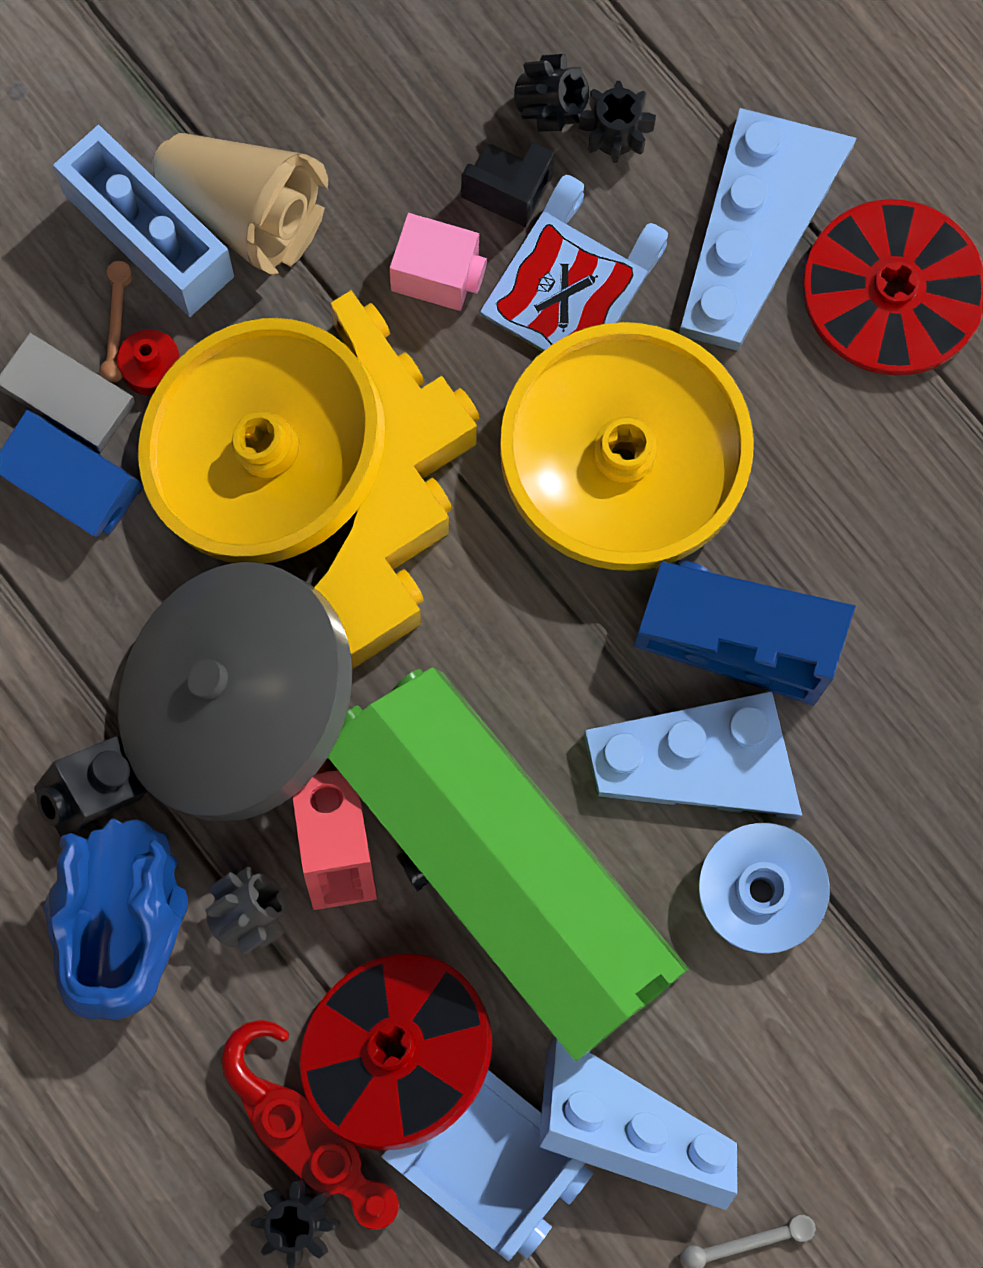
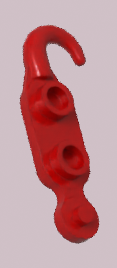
[221,1020,399,1230]

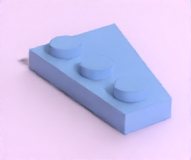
[584,692,802,819]
[539,1037,737,1210]

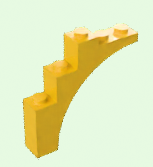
[314,290,480,669]

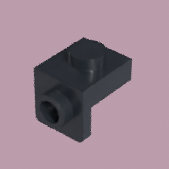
[34,735,148,837]

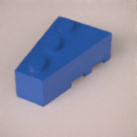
[634,560,856,706]

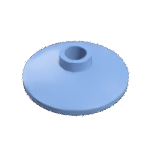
[699,823,830,954]

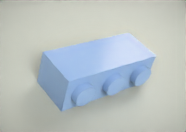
[53,124,234,317]

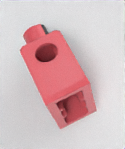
[292,758,377,910]

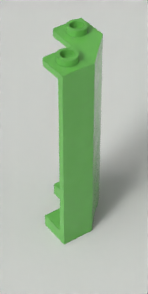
[328,667,690,1062]

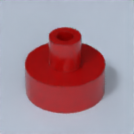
[117,329,180,396]

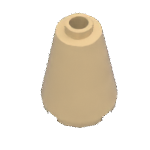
[152,133,328,275]

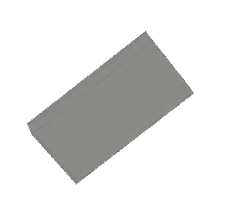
[0,333,135,453]

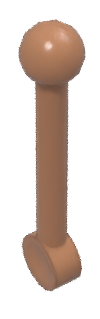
[99,261,132,384]

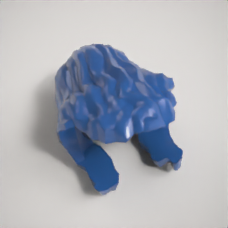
[43,819,188,1020]

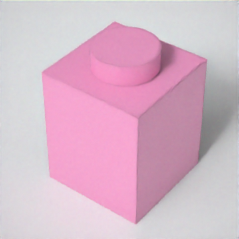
[390,213,487,311]

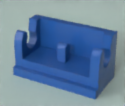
[0,410,144,537]

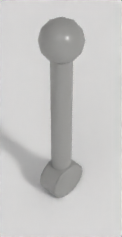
[680,1215,816,1268]

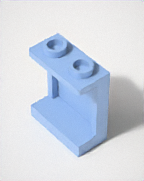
[382,1070,594,1262]

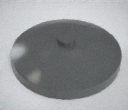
[118,562,352,822]

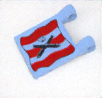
[480,175,668,352]

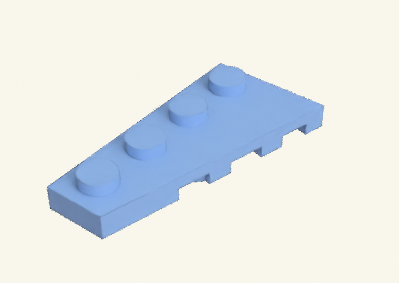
[679,108,857,351]

